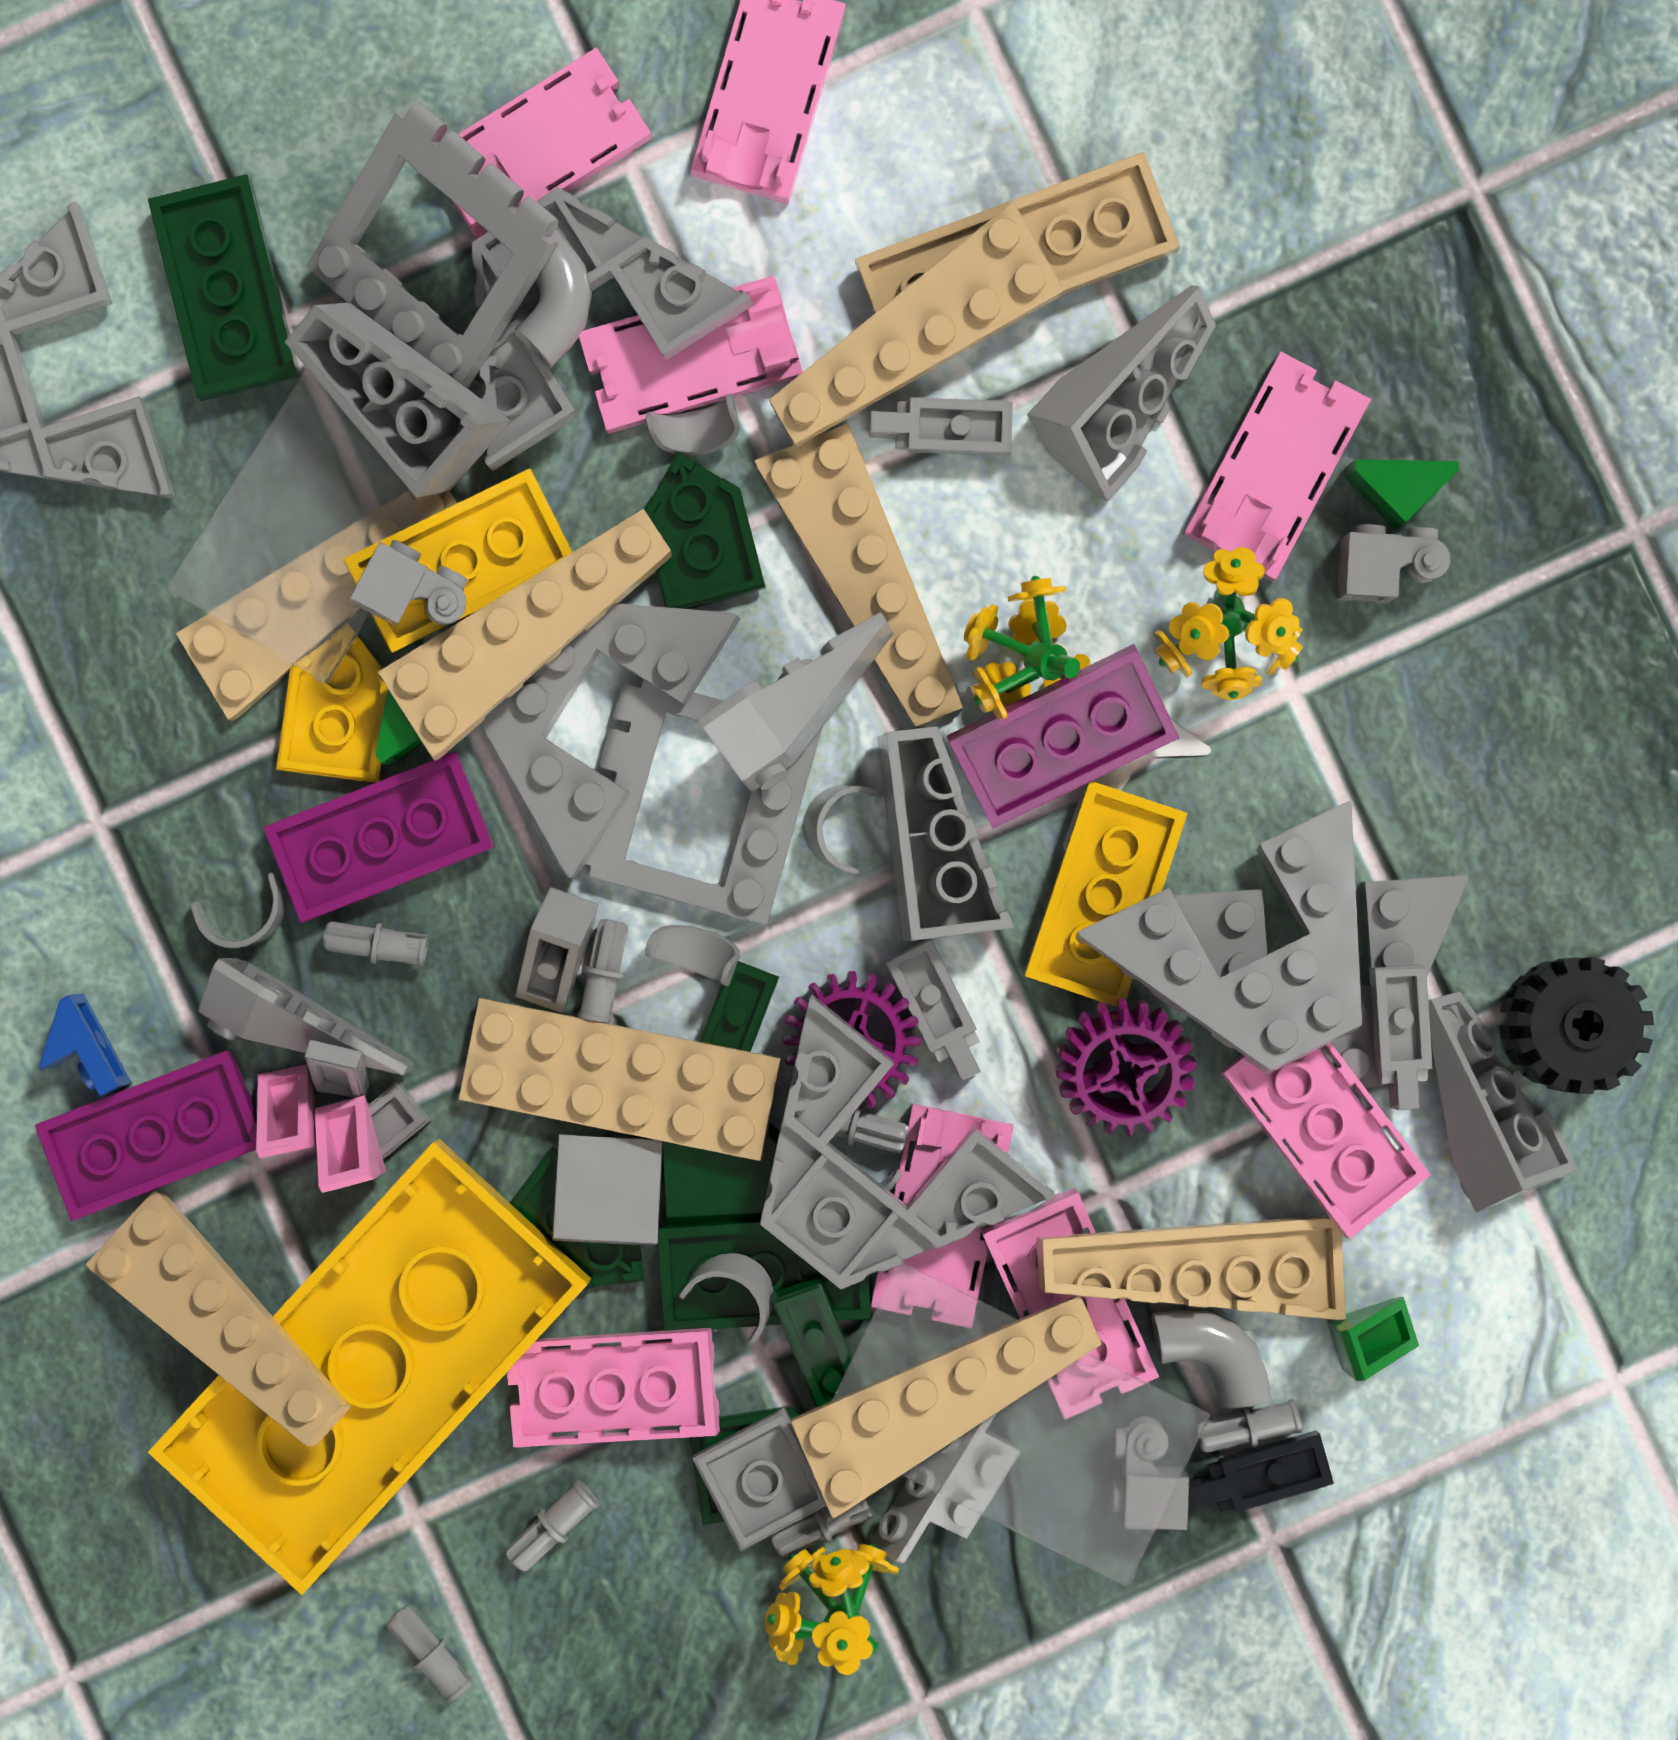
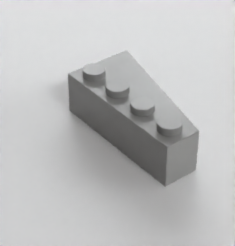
[285,303,511,498]
[877,726,1014,941]

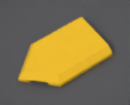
[276,624,388,783]

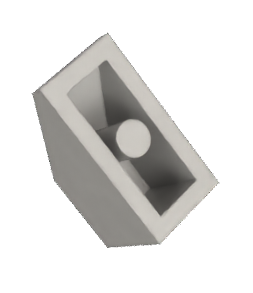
[515,887,599,1013]

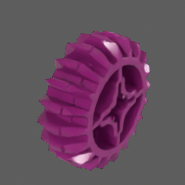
[782,971,921,1108]
[1055,997,1197,1138]

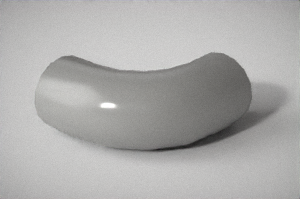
[514,230,592,368]
[1151,1308,1272,1408]

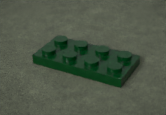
[148,174,301,401]
[658,1220,871,1331]

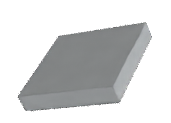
[552,1134,662,1246]
[692,1407,827,1551]

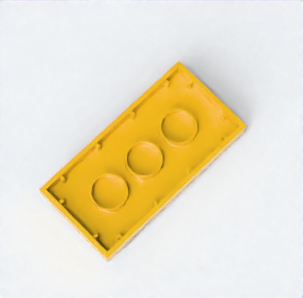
[148,1138,591,1595]

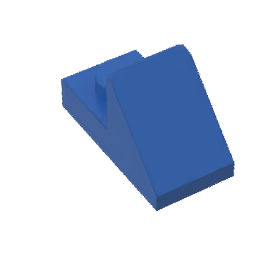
[39,993,132,1096]

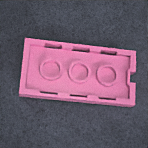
[690,0,846,204]
[451,47,652,239]
[579,276,803,434]
[1183,352,1371,582]
[1220,1043,1431,1239]
[870,1103,1014,1328]
[981,1188,1159,1419]
[507,1328,720,1447]

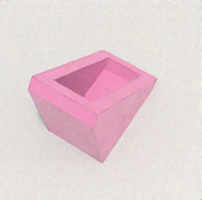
[256,1064,318,1158]
[315,1095,386,1193]

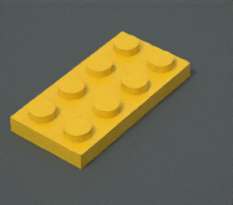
[343,469,572,653]
[1023,781,1188,1007]

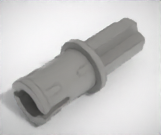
[578,919,628,1024]
[323,922,429,967]
[834,1105,908,1153]
[1196,1399,1302,1452]
[506,1480,600,1571]
[771,1498,874,1558]
[386,1606,474,1704]

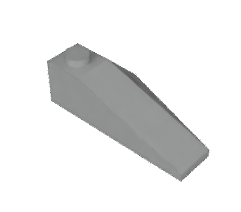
[1027,285,1216,501]
[697,612,893,792]
[198,957,416,1075]
[1428,991,1578,1212]

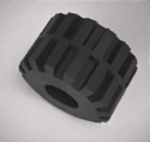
[1499,957,1654,1094]

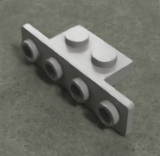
[873,1414,1021,1564]

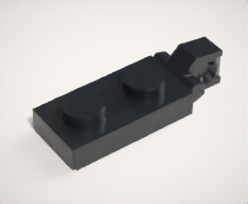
[1188,1430,1334,1513]

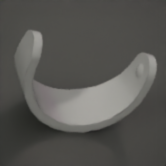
[646,393,740,456]
[803,784,883,876]
[191,871,286,948]
[645,925,740,986]
[678,1253,774,1346]

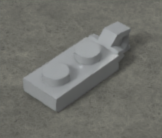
[869,397,1013,456]
[884,938,981,1081]
[1369,964,1433,1110]

